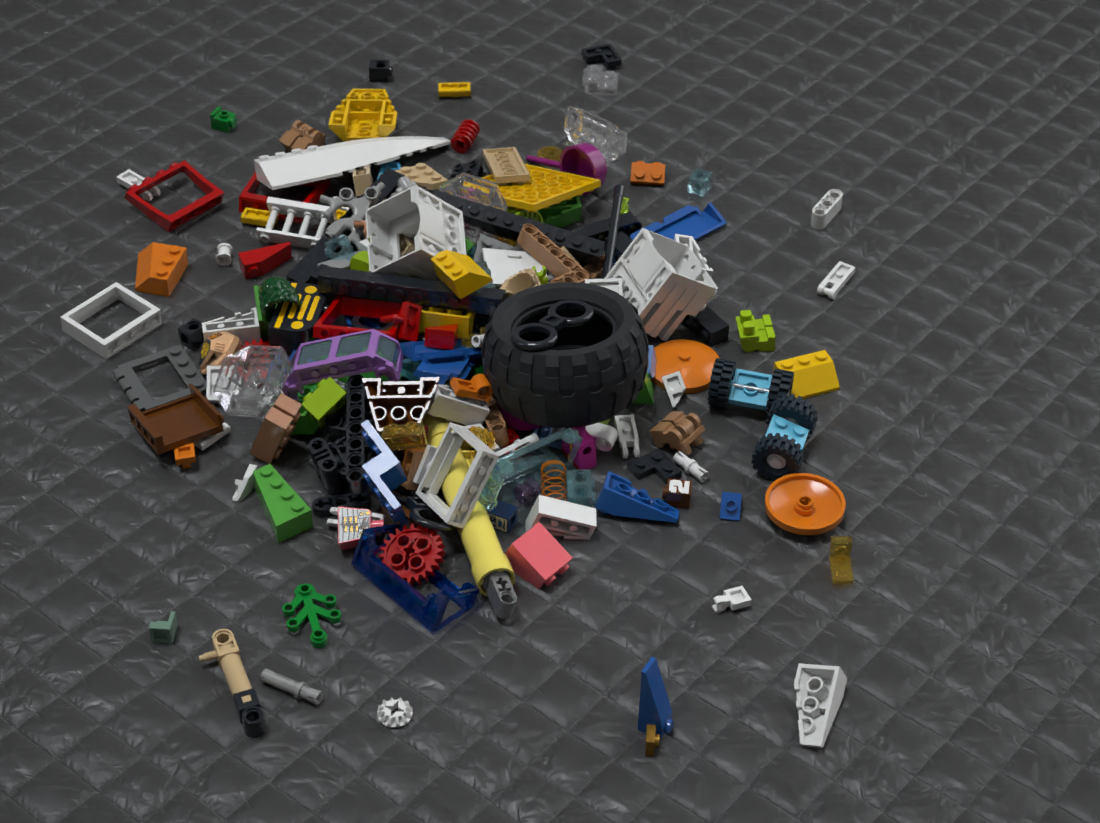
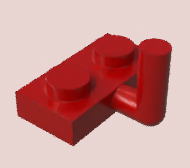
[380,301,422,342]

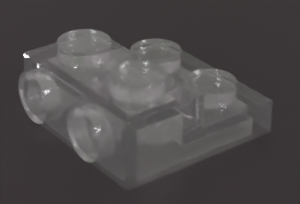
[582,65,619,95]

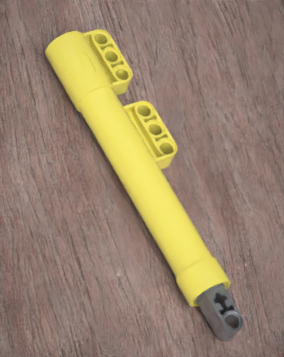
[421,411,517,619]

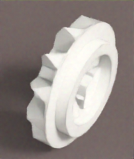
[377,697,413,727]

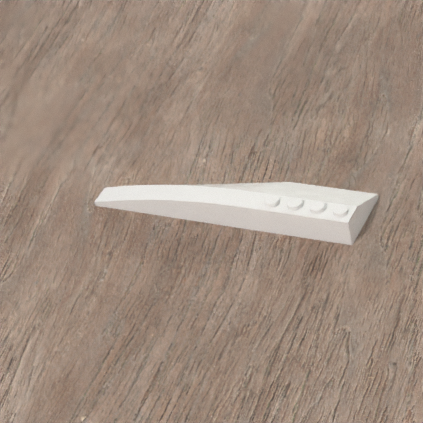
[254,136,451,190]

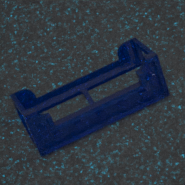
[351,523,480,632]

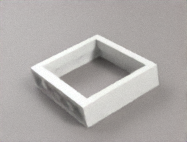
[60,282,162,359]
[416,422,499,528]

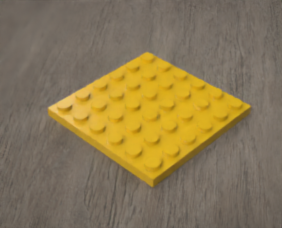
[455,164,601,213]

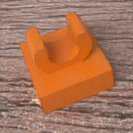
[174,443,196,469]

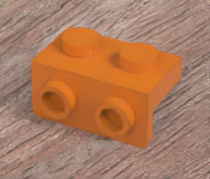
[630,161,665,186]

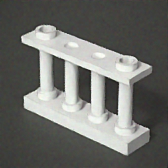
[256,197,337,249]

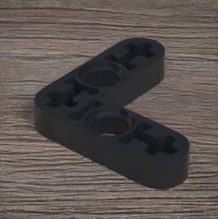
[312,482,370,517]

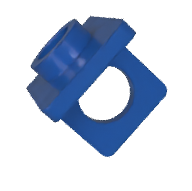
[720,492,742,520]

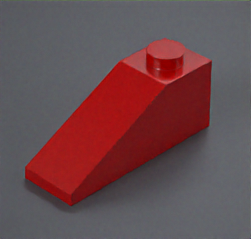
[238,242,292,279]

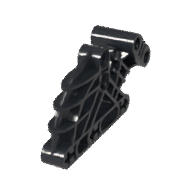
[309,398,400,495]

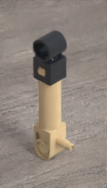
[199,629,266,738]

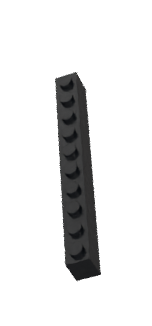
[286,168,405,284]
[433,190,605,266]
[604,231,729,347]
[318,266,506,315]

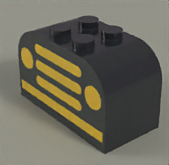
[268,281,329,359]

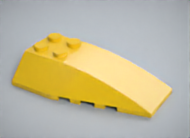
[328,89,397,142]

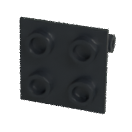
[448,159,484,183]

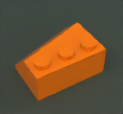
[135,242,188,297]

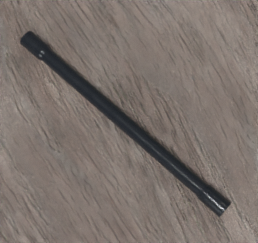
[600,184,625,279]

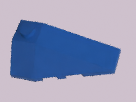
[595,471,679,523]
[638,657,674,740]

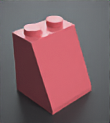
[505,522,573,589]

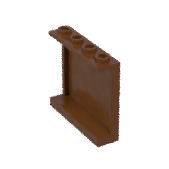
[127,384,224,455]

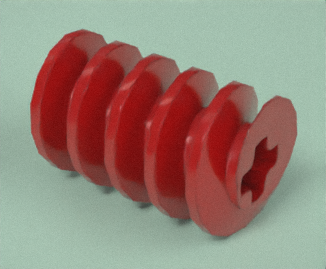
[451,119,480,154]

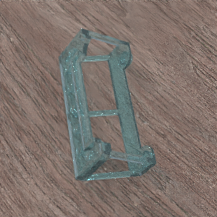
[478,427,583,511]

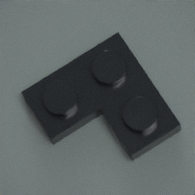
[581,44,622,68]
[627,448,682,484]

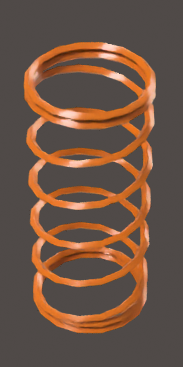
[541,460,567,501]

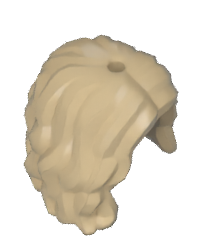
[499,268,541,299]

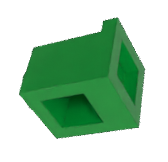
[210,106,237,133]

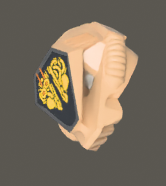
[198,331,241,374]

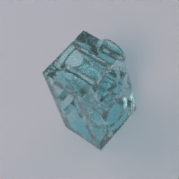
[566,469,596,507]

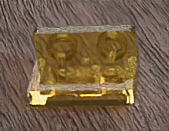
[381,422,427,451]

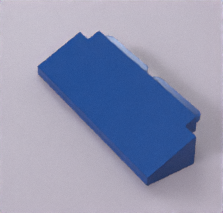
[630,202,727,241]
[399,336,482,363]
[413,358,478,385]

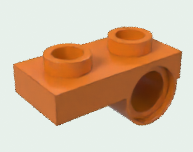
[450,374,493,402]

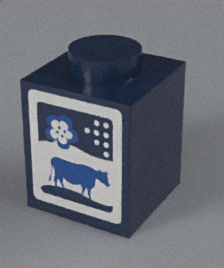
[486,499,518,534]

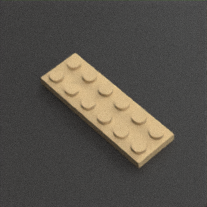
[482,147,530,185]

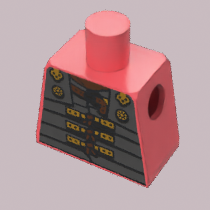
[338,507,385,550]

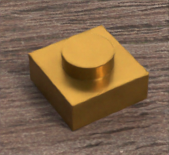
[645,724,660,757]

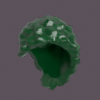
[259,276,302,320]

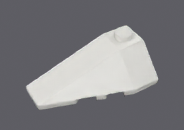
[794,664,847,748]

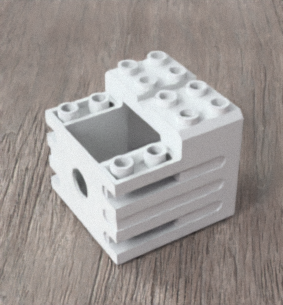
[365,185,466,281]
[604,228,718,341]

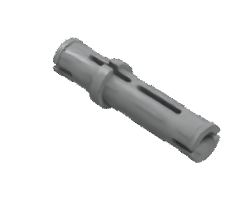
[260,668,323,705]

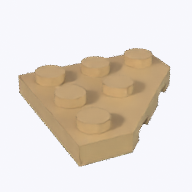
[379,163,449,190]

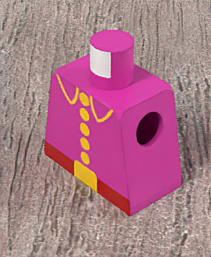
[561,426,597,473]

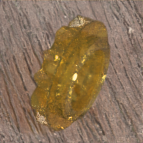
[537,146,563,162]
[464,426,495,448]

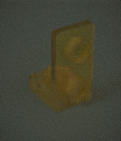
[829,536,854,584]

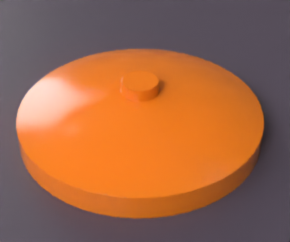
[650,339,719,394]
[764,473,846,535]

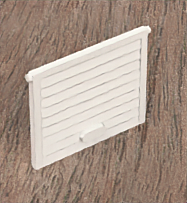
[482,248,549,287]

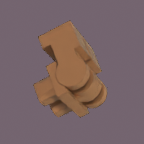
[279,120,326,152]
[650,411,705,456]

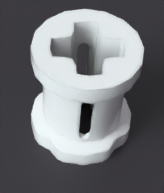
[216,243,233,266]

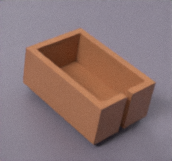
[249,393,302,464]

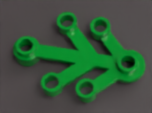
[282,584,341,649]

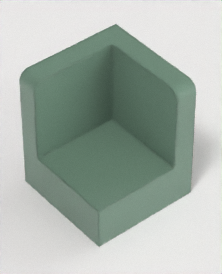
[149,611,178,644]

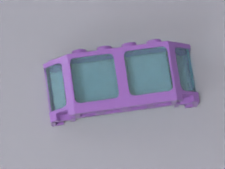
[282,329,404,402]

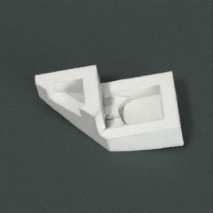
[662,371,686,408]
[232,464,257,503]

